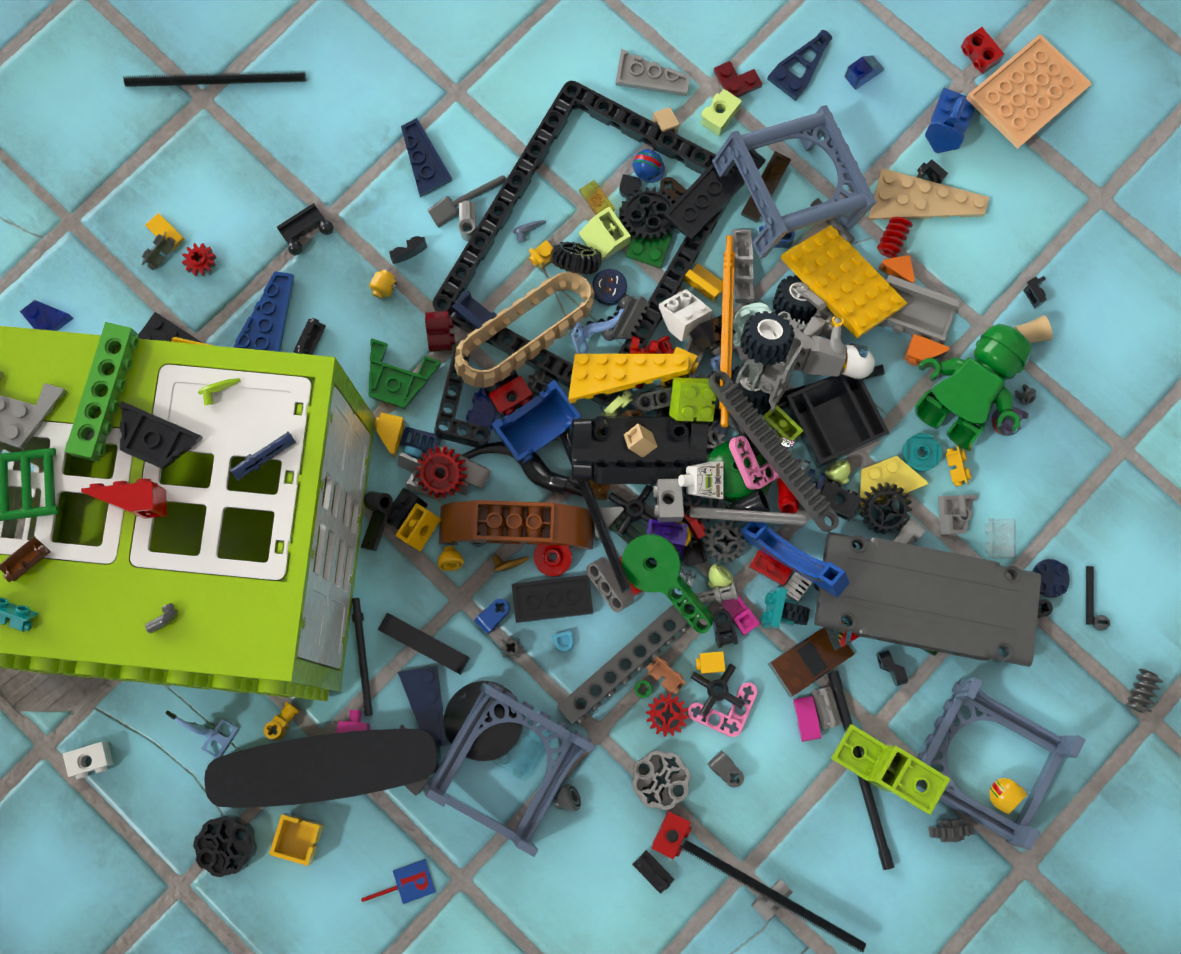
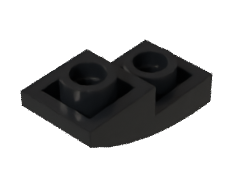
[389,236,427,264]

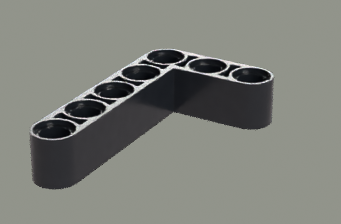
[434,349,491,448]

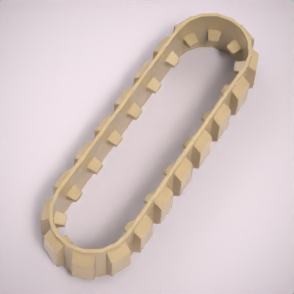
[454,272,595,388]

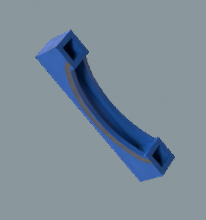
[741,521,850,598]

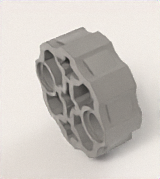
[632,750,691,810]

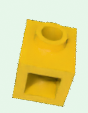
[695,651,725,674]

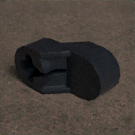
[876,650,908,686]

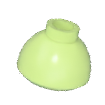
[824,460,851,485]
[707,564,733,589]

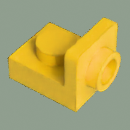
[529,240,553,270]

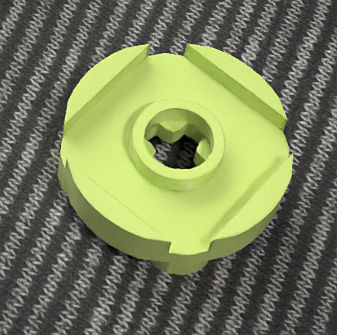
[600,389,633,416]

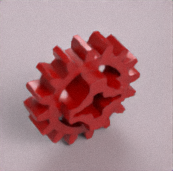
[646,693,689,737]

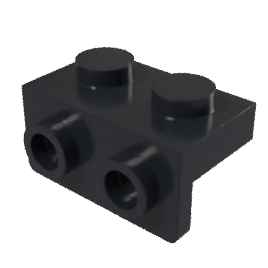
[387,488,428,530]

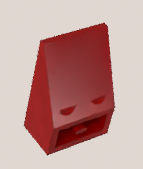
[81,479,167,519]

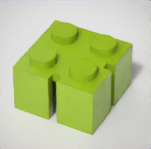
[669,377,718,422]

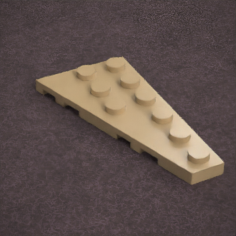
[867,168,989,221]

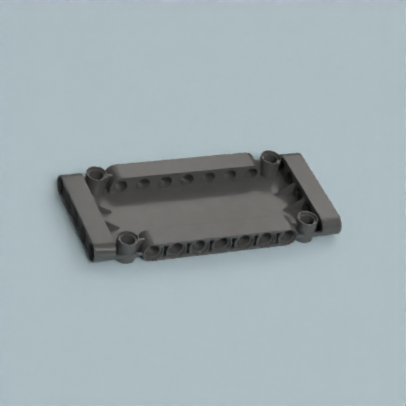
[814,532,1041,667]

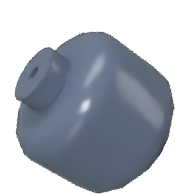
[709,418,728,438]

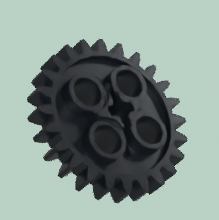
[619,187,676,243]

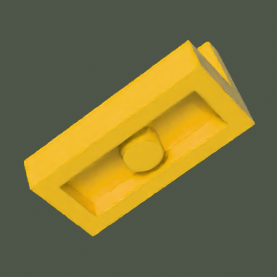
[684,263,723,303]

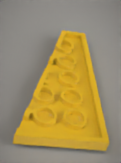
[568,354,689,404]

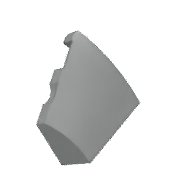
[938,495,978,535]

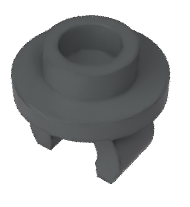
[1015,384,1036,405]

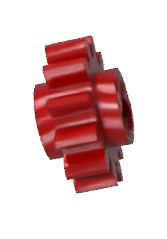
[182,243,217,277]

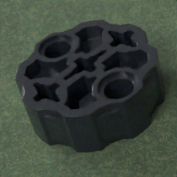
[193,815,257,877]

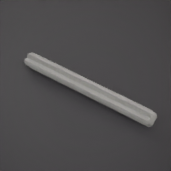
[689,507,807,525]

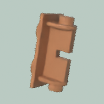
[646,656,686,695]

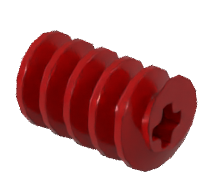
[877,217,913,258]

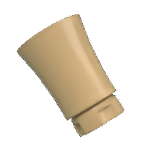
[1014,315,1052,343]

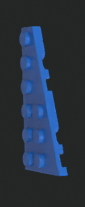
[233,271,294,352]

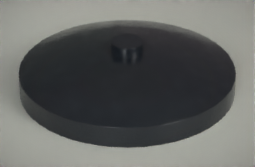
[444,681,523,761]

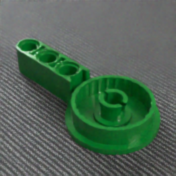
[622,534,714,634]

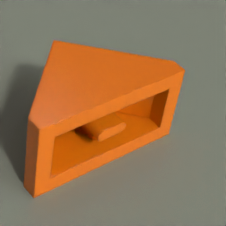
[878,255,915,283]

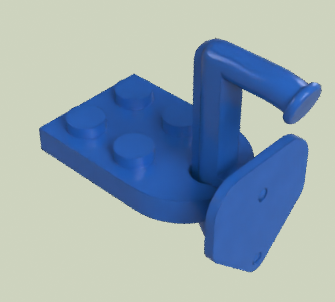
[925,88,975,153]

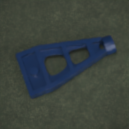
[767,30,832,101]

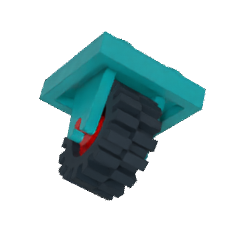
[760,587,810,630]

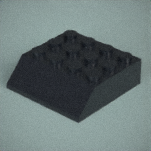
[786,372,889,469]

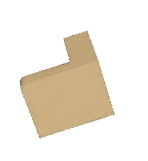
[652,107,680,134]
[624,424,657,457]

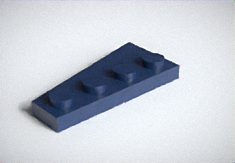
[401,118,452,197]
[398,666,448,746]

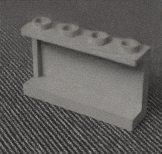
[878,275,960,344]

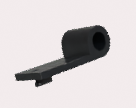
[361,491,393,551]

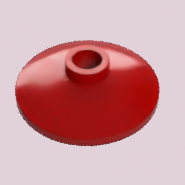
[533,545,572,576]

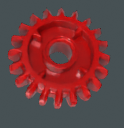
[415,446,468,498]

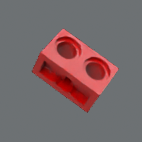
[961,27,1004,74]

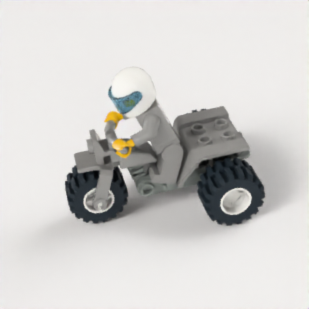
[732,275,875,414]

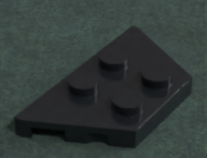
[120,401,203,470]

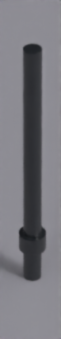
[352,598,373,716]

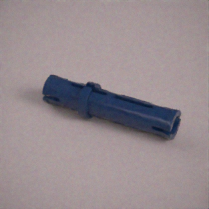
[230,431,296,481]

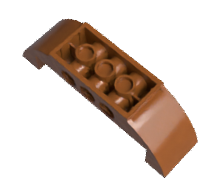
[439,500,594,550]

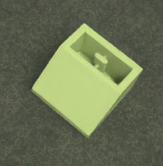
[579,206,631,261]

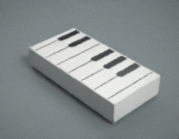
[784,572,812,602]

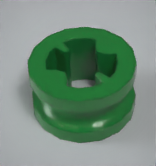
[635,680,652,698]

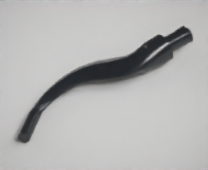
[462,442,583,497]

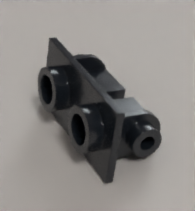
[293,318,326,355]
[632,850,675,894]

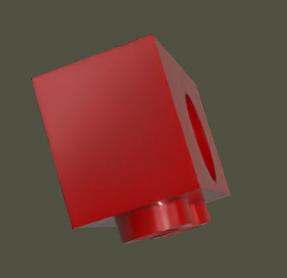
[488,376,534,417]
[651,811,692,859]

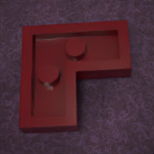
[713,61,762,98]

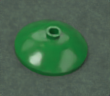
[707,441,763,498]

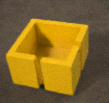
[269,813,324,866]

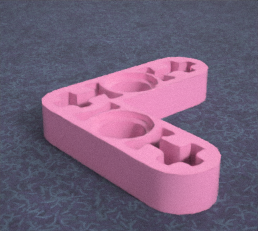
[729,436,779,490]
[687,682,757,737]

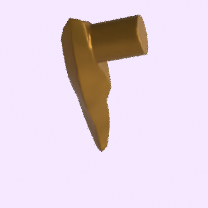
[492,555,529,571]

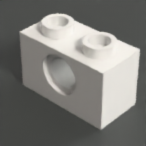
[63,742,114,780]

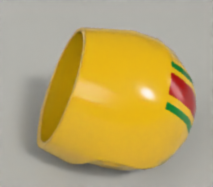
[989,778,1028,815]

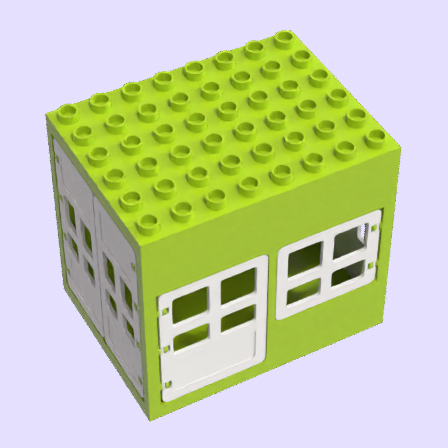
[0,326,376,701]

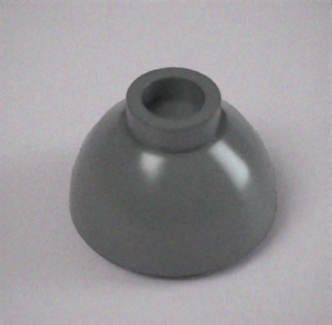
[555,784,581,812]

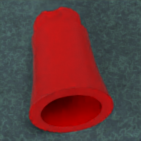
[777,477,800,514]

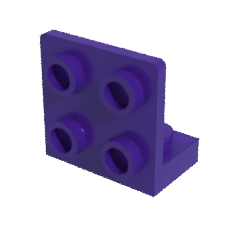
[647,519,688,562]

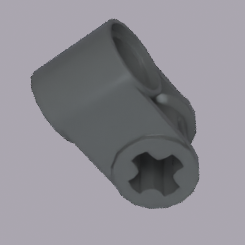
[707,750,744,788]

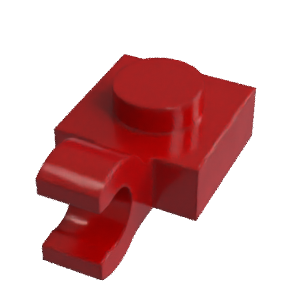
[683,505,706,540]

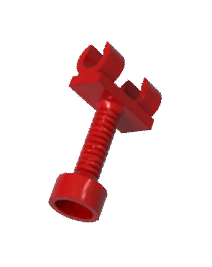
[629,336,658,389]

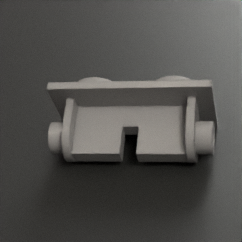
[812,686,842,730]

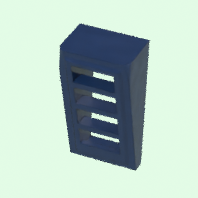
[400,426,441,454]

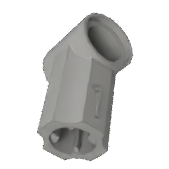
[459,201,476,241]
[892,516,926,545]
[751,879,793,921]

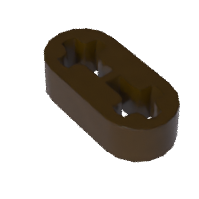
[660,177,686,203]

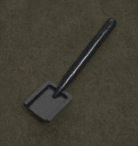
[682,502,707,566]

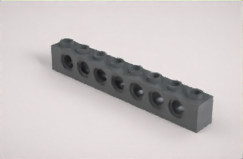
[557,605,690,725]

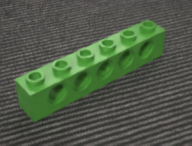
[65,322,139,462]

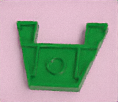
[368,338,441,409]

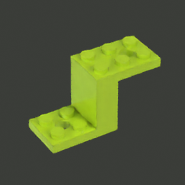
[830,724,950,815]

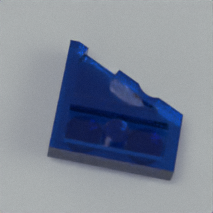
[20,300,73,331]

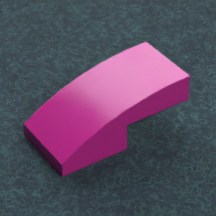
[720,595,760,635]
[793,696,821,742]

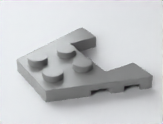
[0,371,67,448]

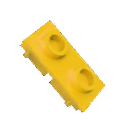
[945,446,972,487]

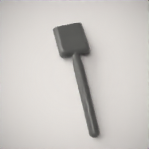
[428,175,506,228]

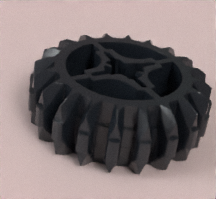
[551,241,602,275]
[859,482,912,534]

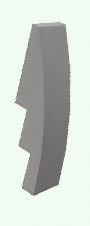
[732,229,754,303]

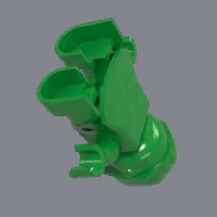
[915,324,1032,451]

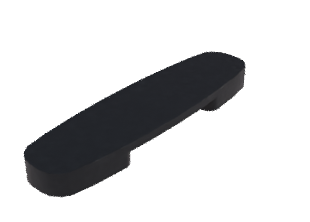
[204,729,441,808]

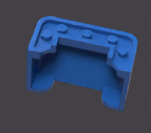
[491,380,582,464]

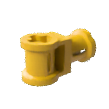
[264,701,300,740]

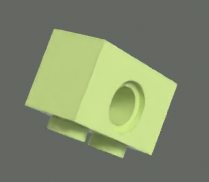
[701,89,742,136]

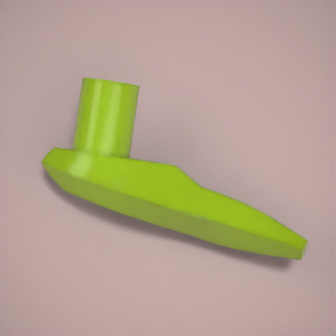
[198,378,241,405]

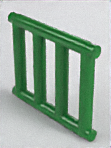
[0,448,59,521]

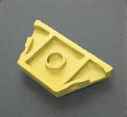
[858,456,928,512]

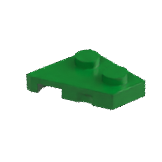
[626,234,672,269]

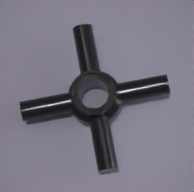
[608,485,657,536]
[691,664,745,717]

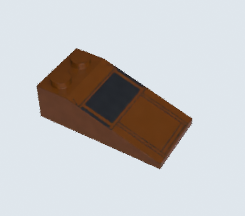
[768,627,855,697]

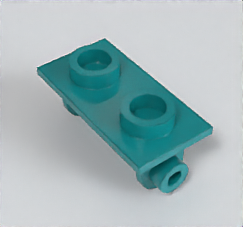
[0,598,39,632]

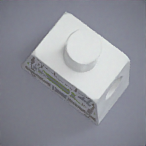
[678,462,723,499]

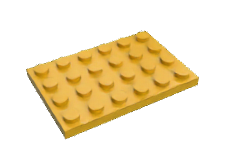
[780,225,908,339]

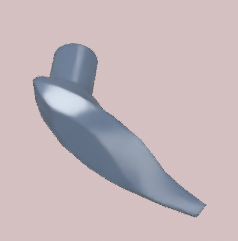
[513,220,546,243]

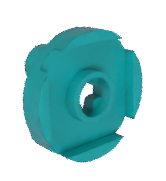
[902,433,942,472]

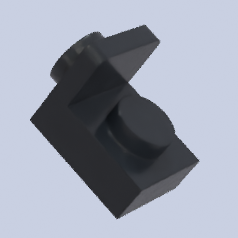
[917,159,948,184]
[1023,276,1047,309]

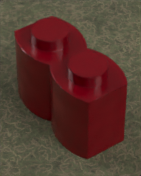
[425,311,455,352]

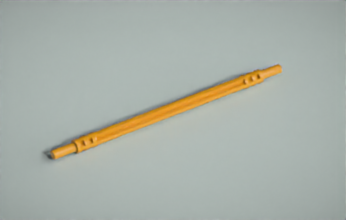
[719,235,735,427]

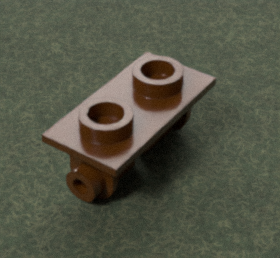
[0,536,51,582]

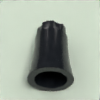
[725,489,770,523]

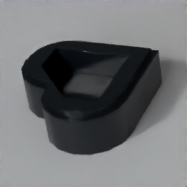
[619,174,642,198]

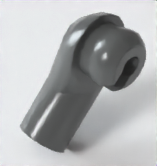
[145,603,178,633]

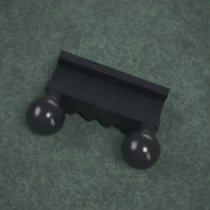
[277,203,334,255]

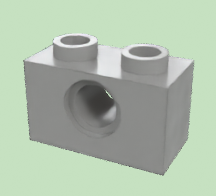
[653,479,684,522]

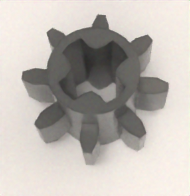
[528,370,551,394]
[499,636,524,661]

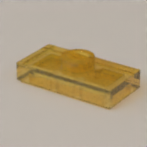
[579,180,615,215]

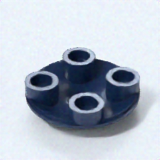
[1032,559,1070,598]

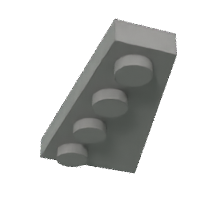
[616,49,690,96]

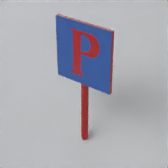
[361,859,436,904]

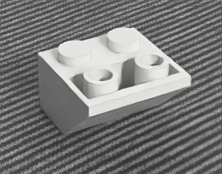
[659,289,712,342]

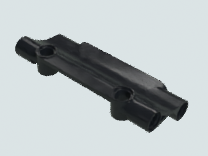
[572,416,709,484]

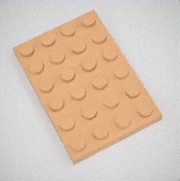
[966,34,1092,149]

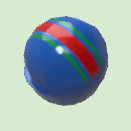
[632,149,665,183]

